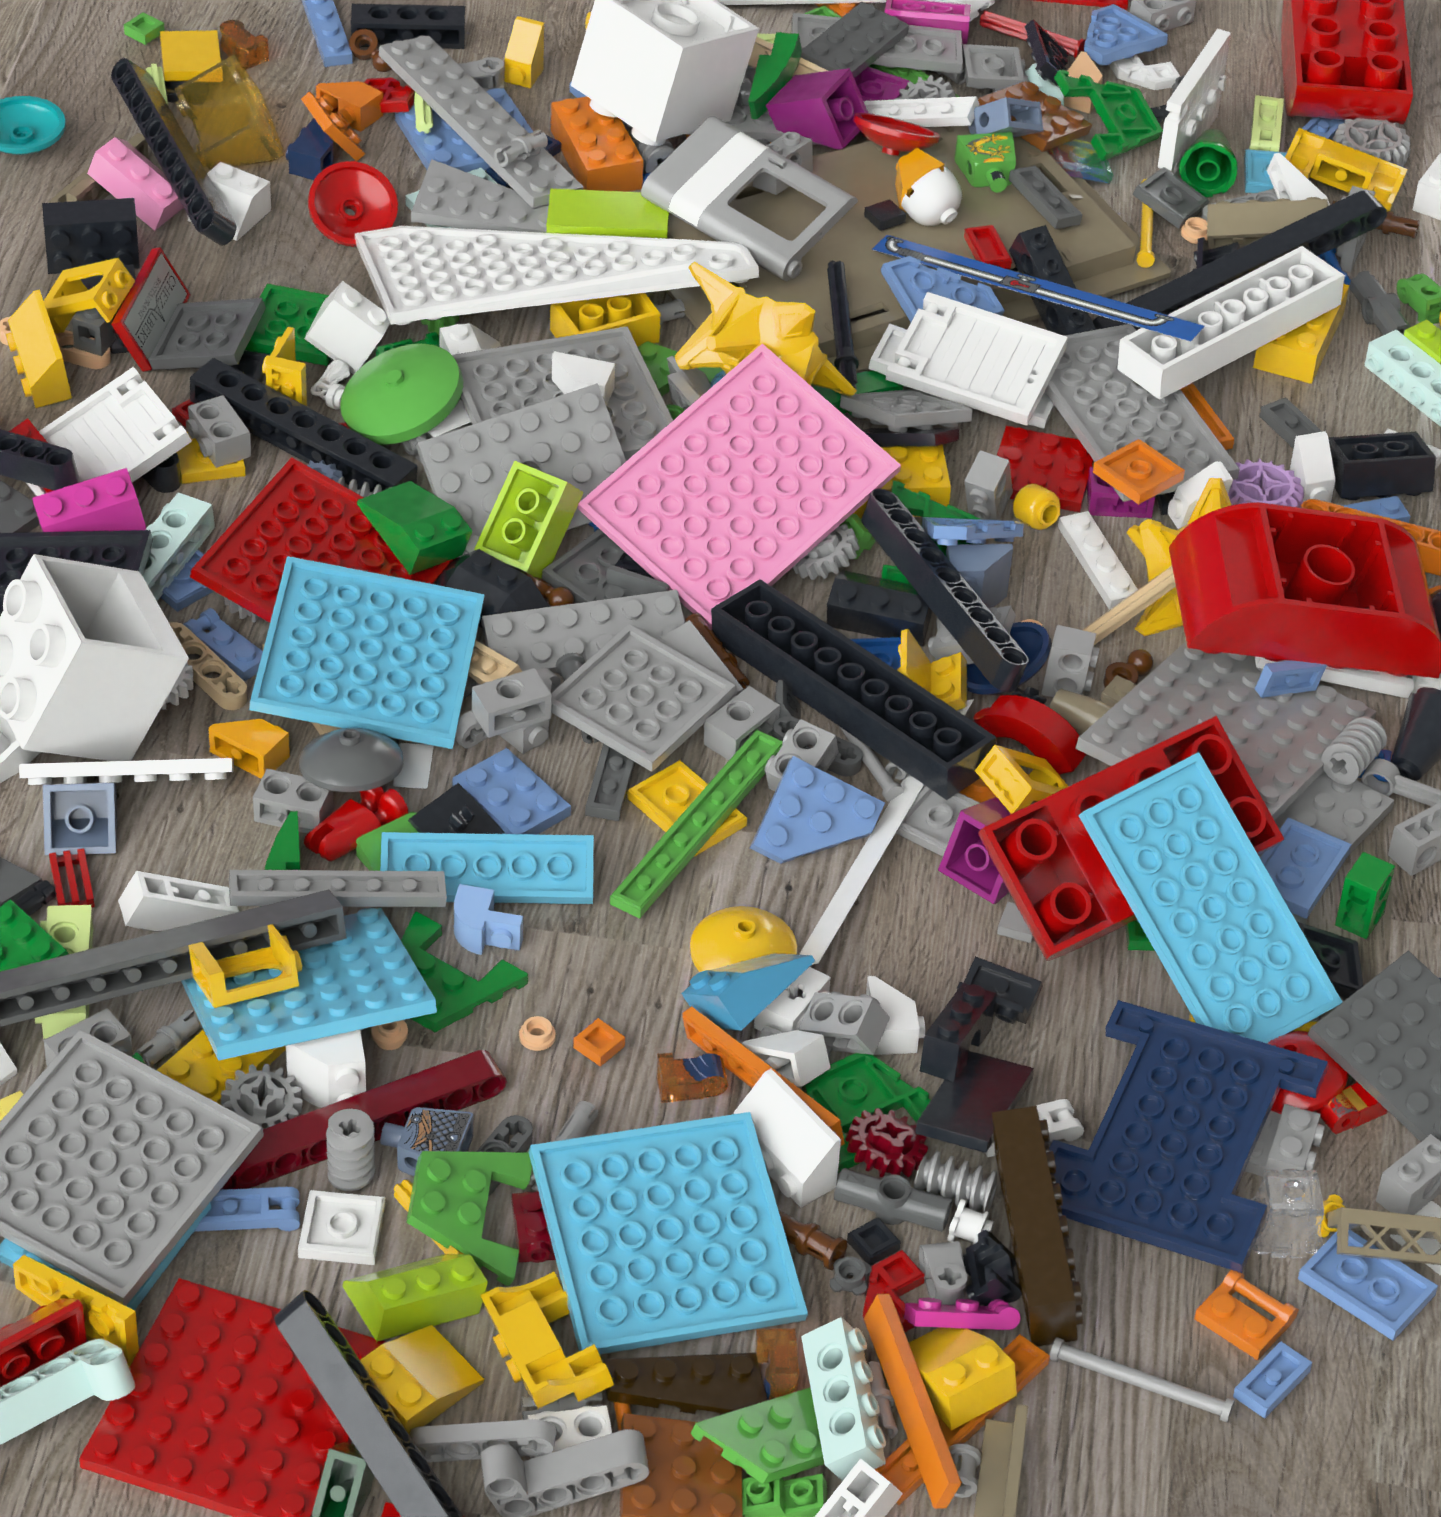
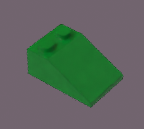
[357,481,473,575]

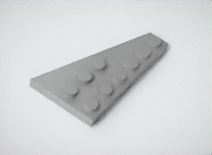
[411,159,549,233]

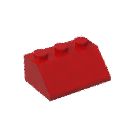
[0,1298,87,1387]

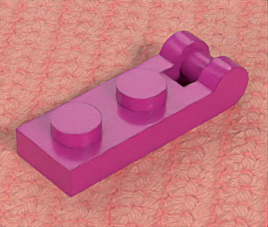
[904,1298,1020,1330]

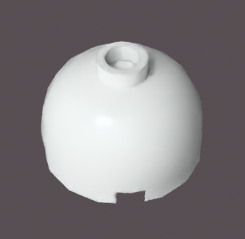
[901,167,962,226]

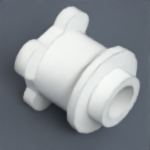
[947,1198,994,1244]

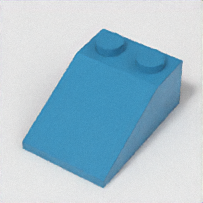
[681,953,815,1030]

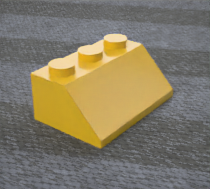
[5,290,72,408]

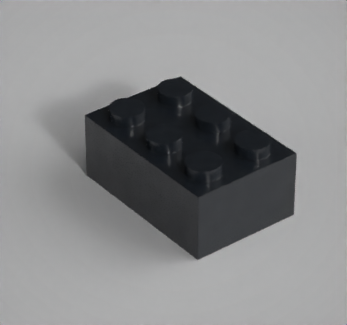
[42,198,140,274]

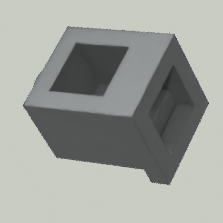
[72,308,117,356]

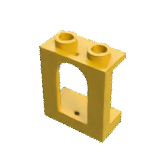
[44,258,135,334]
[975,745,1068,814]
[188,924,302,1008]

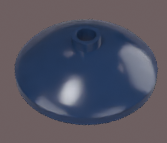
[967,622,1052,695]

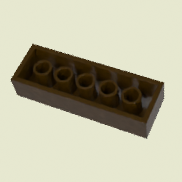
[992,1106,1083,1346]

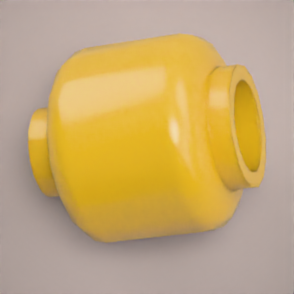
[1013,484,1060,530]

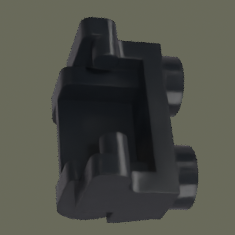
[963,1230,1022,1306]

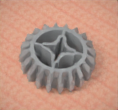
[1332,118,1411,167]

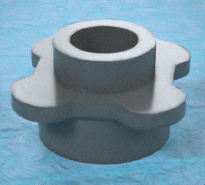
[830,1257,871,1296]

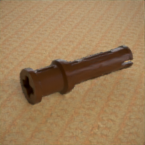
[778,1209,848,1270]

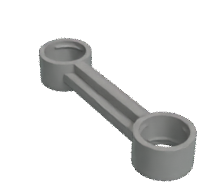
[1361,759,1441,806]

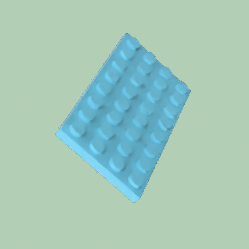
[1078,752,1342,1044]

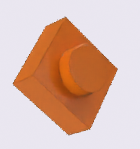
[573,1018,625,1067]

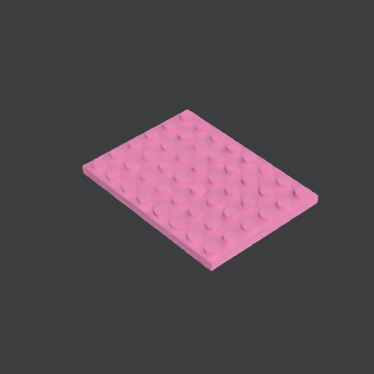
[578,344,901,630]

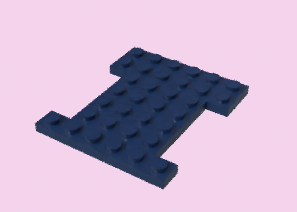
[1049,1000,1328,1273]

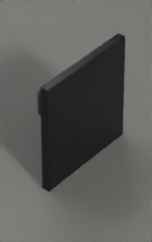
[408,783,505,834]

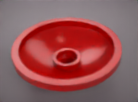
[853,112,940,156]
[308,161,398,247]
[1267,1031,1349,1114]

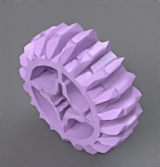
[1228,459,1304,508]

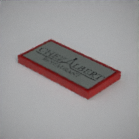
[111,247,191,372]

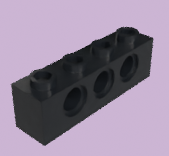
[351,3,465,49]
[1009,225,1096,336]

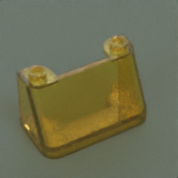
[175,54,286,171]

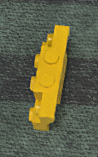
[1285,128,1408,212]
[480,1271,614,1409]

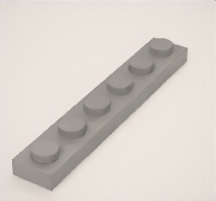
[229,870,447,907]

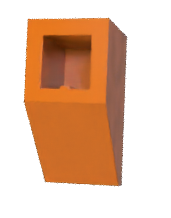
[316,81,383,132]

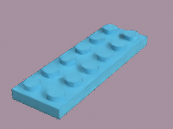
[380,832,594,904]

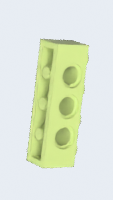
[35,905,94,1038]

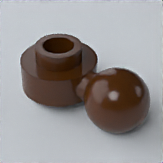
[349,29,392,72]
[524,572,574,607]
[1103,649,1153,688]

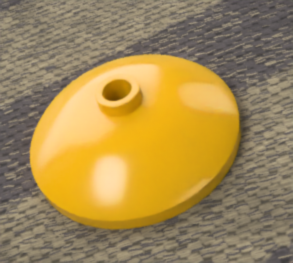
[690,906,797,972]

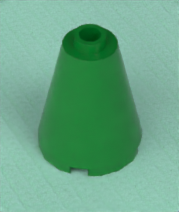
[1179,129,1238,197]

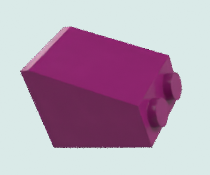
[766,68,869,150]
[938,797,1011,904]

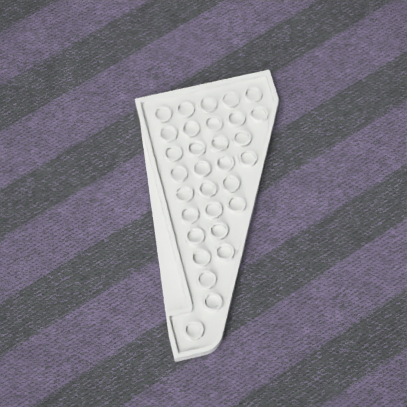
[355,226,759,325]

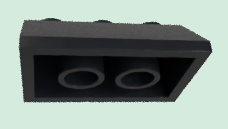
[1328,431,1436,500]
[827,570,933,647]

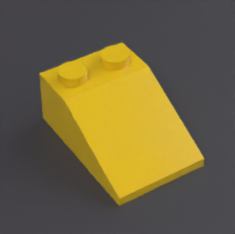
[360,1325,485,1434]
[909,1327,1017,1430]

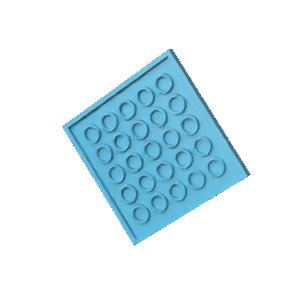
[249,556,485,749]
[181,907,437,1061]
[529,1112,808,1355]

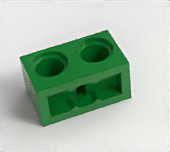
[1335,852,1395,940]

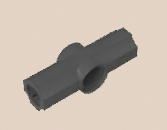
[1349,271,1411,335]
[834,1168,953,1231]

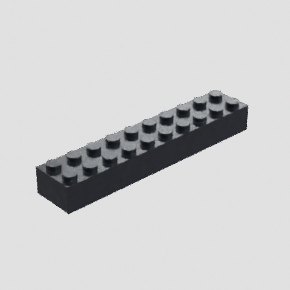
[711,579,996,800]

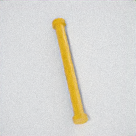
[1137,178,1155,268]

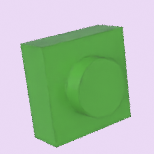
[124,12,165,45]

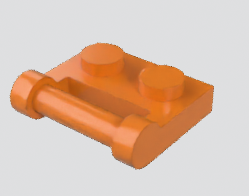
[1194,1270,1298,1360]

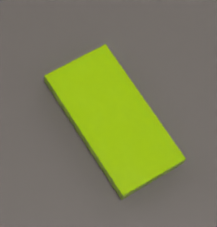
[546,188,669,239]

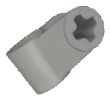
[458,57,505,91]
[919,1241,967,1305]

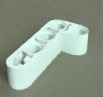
[0,1339,136,1445]

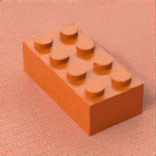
[551,96,644,192]

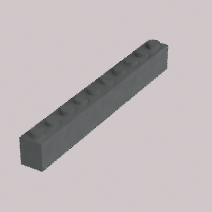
[0,890,347,1027]

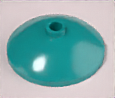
[0,96,66,155]

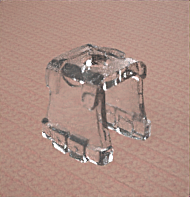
[1249,1169,1324,1258]

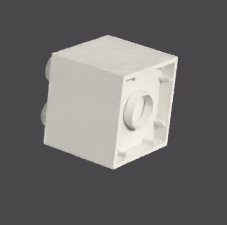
[571,0,759,146]
[0,554,189,761]

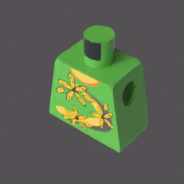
[954,132,1016,192]

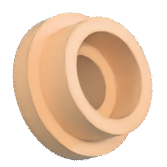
[1181,217,1208,244]
[519,1016,556,1051]
[371,1020,408,1050]

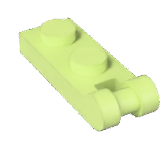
[1249,95,1284,152]

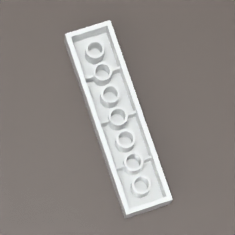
[1117,246,1345,400]

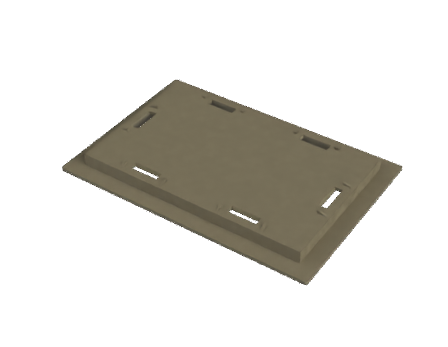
[665,117,1171,387]

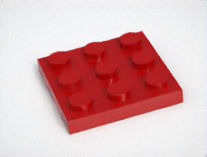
[997,426,1094,513]

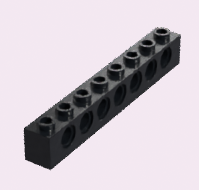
[190,357,418,493]

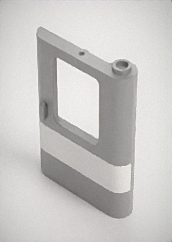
[641,116,858,281]

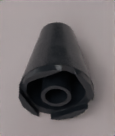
[1391,687,1441,781]

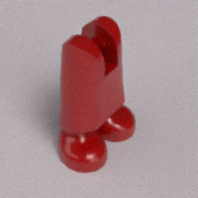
[304,786,409,862]

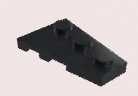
[1025,19,1069,86]

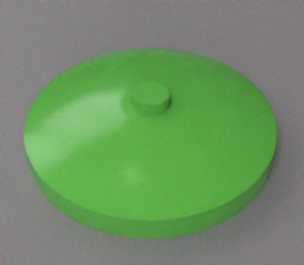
[340,344,464,444]

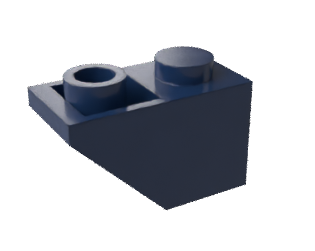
[286,118,334,180]

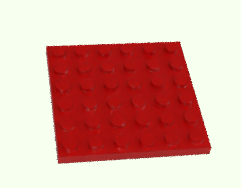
[190,457,456,623]
[79,1278,386,1517]

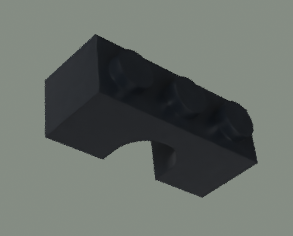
[920,983,997,1082]

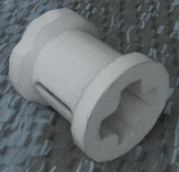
[948,1444,981,1498]

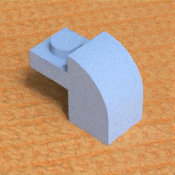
[454,884,523,955]

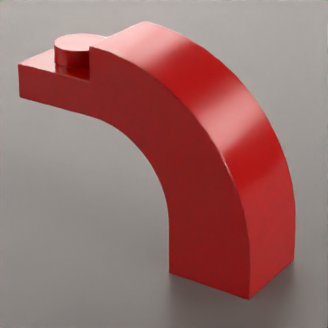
[973,695,1087,774]

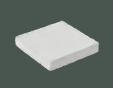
[298,1190,385,1265]

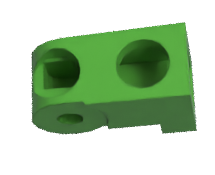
[1397,273,1441,324]

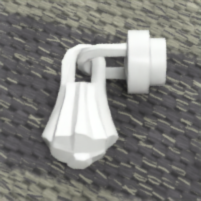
[310,359,350,410]

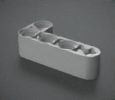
[480,1429,649,1517]

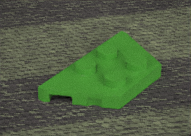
[691,1387,824,1484]

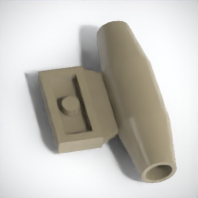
[1049,675,1136,735]

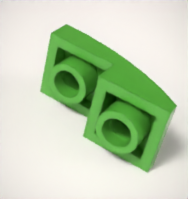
[742,1474,827,1517]

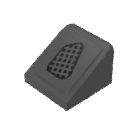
[775,680,801,720]

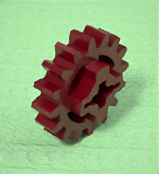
[845,1108,928,1178]

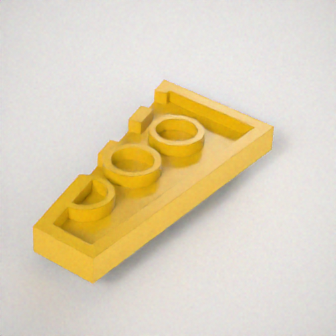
[13,1255,139,1367]

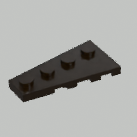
[603,1353,768,1415]

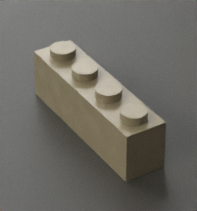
[1207,197,1328,249]

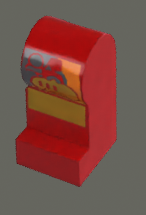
[1316,1082,1387,1134]

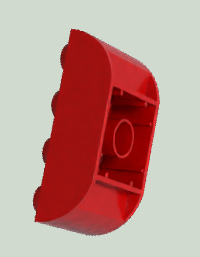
[1281,0,1413,125]
[1169,502,1441,678]
[978,716,1285,961]

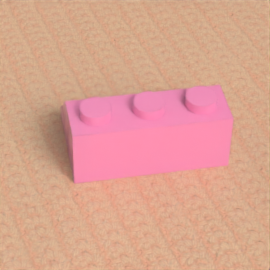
[87,137,184,231]

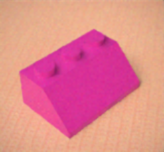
[885,0,971,44]
[32,468,146,532]

